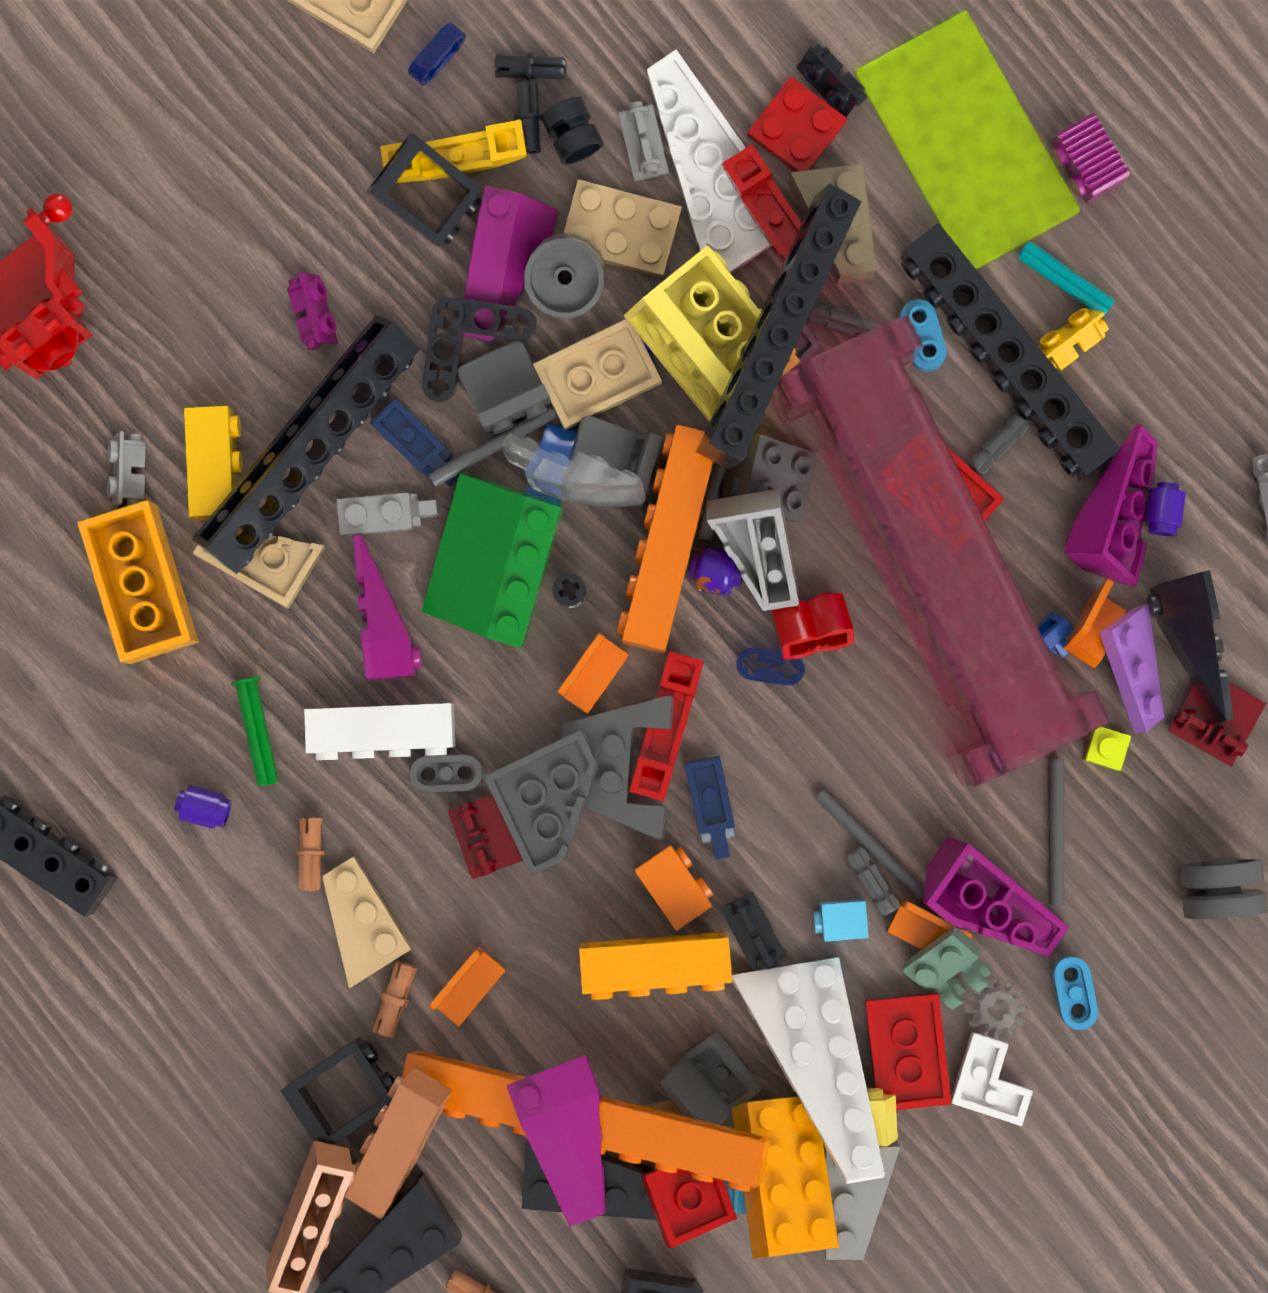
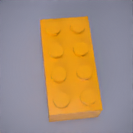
[77,500,199,664]
[579,932,732,1000]
[731,1097,839,1259]

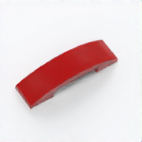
[722,144,802,263]
[629,651,704,802]

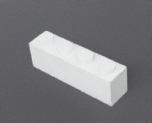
[304,703,456,760]

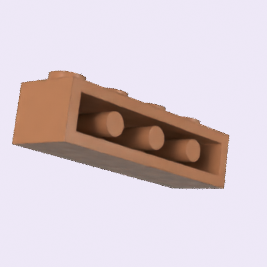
[344,1067,452,1220]
[266,1141,356,1293]

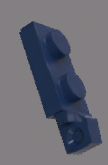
[370,398,459,487]
[684,756,735,860]

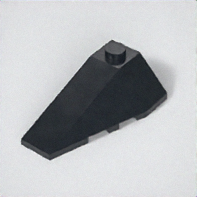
[1147,570,1233,724]

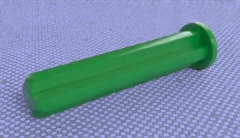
[231,677,278,786]

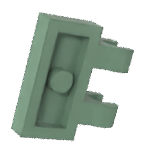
[902,926,992,1009]

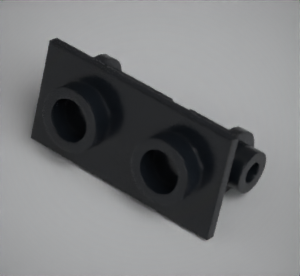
[796,44,868,118]
[720,891,786,972]

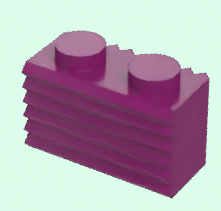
[1051,113,1130,203]

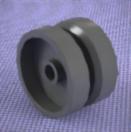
[524,233,606,318]
[1179,857,1268,919]

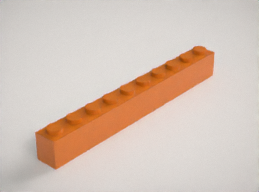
[402,1050,771,1192]

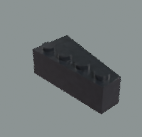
[521,1139,656,1220]

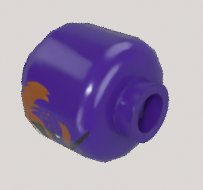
[689,545,743,596]

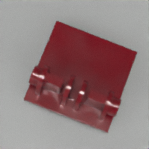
[1167,683,1267,767]
[448,795,523,879]

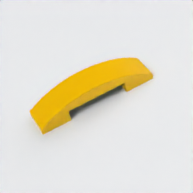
[380,120,527,183]

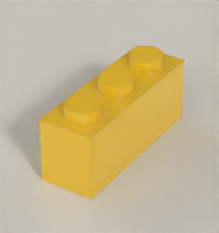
[184,406,243,521]

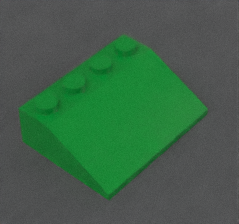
[421,473,565,648]

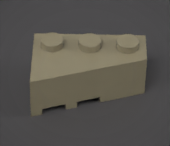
[788,164,877,285]

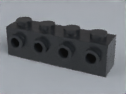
[0,795,118,917]

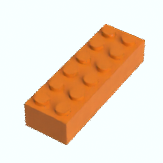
[617,425,713,654]

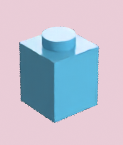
[813,899,869,942]

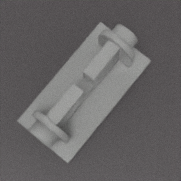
[618,101,669,182]
[106,431,146,508]

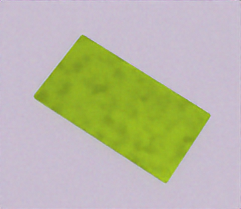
[856,11,1080,269]

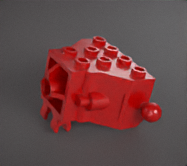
[0,193,93,380]

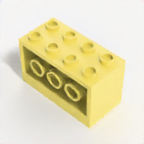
[623,245,800,422]

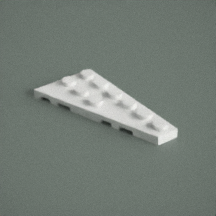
[647,50,771,274]
[732,957,885,1184]

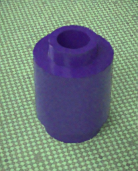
[1145,482,1186,536]
[174,785,232,829]

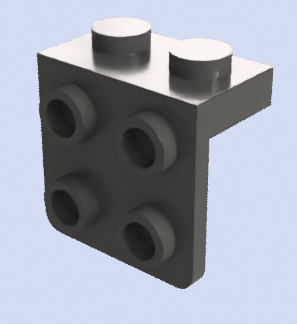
[458,341,551,434]
[563,416,663,507]
[721,434,816,522]
[661,1030,762,1125]

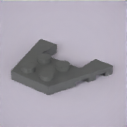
[561,696,674,839]

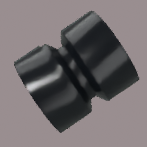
[541,96,604,165]

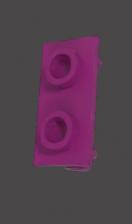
[287,272,338,350]

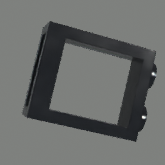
[366,134,483,247]
[281,1037,395,1145]

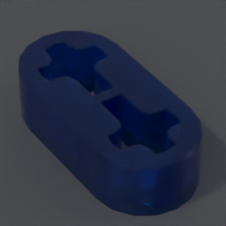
[408,22,466,86]
[736,648,805,686]

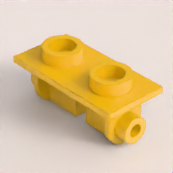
[1038,308,1109,372]

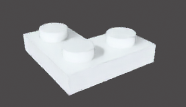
[951,1031,1033,1126]

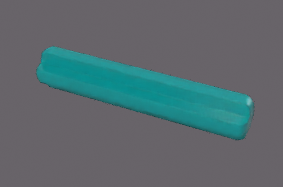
[1018,242,1114,315]

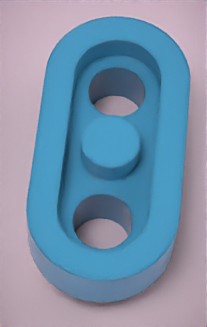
[899,299,947,372]
[1052,956,1098,1030]

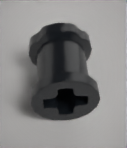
[553,573,586,609]

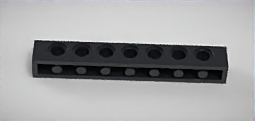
[696,183,862,469]
[900,222,1120,481]
[192,315,420,575]

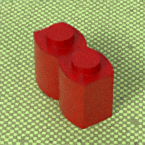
[772,592,854,660]

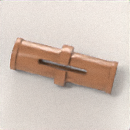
[372,960,418,1038]

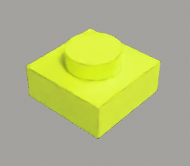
[1083,725,1131,771]

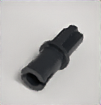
[495,52,567,80]
[514,80,541,154]

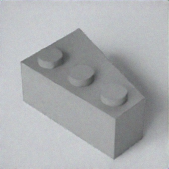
[706,488,799,611]
[823,1141,900,1260]

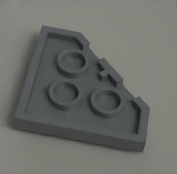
[484,729,599,876]

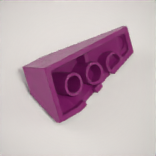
[464,186,558,343]
[1064,424,1158,587]
[353,535,423,681]
[923,837,1069,957]
[506,1055,606,1227]

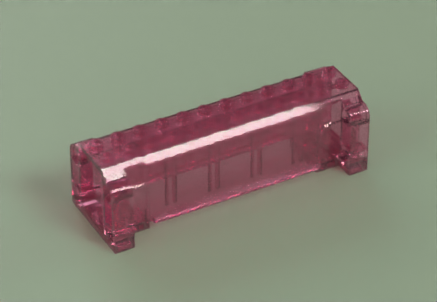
[770,315,1111,787]

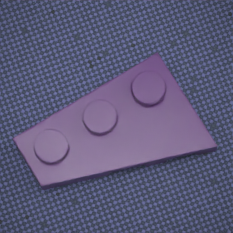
[1099,604,1165,733]

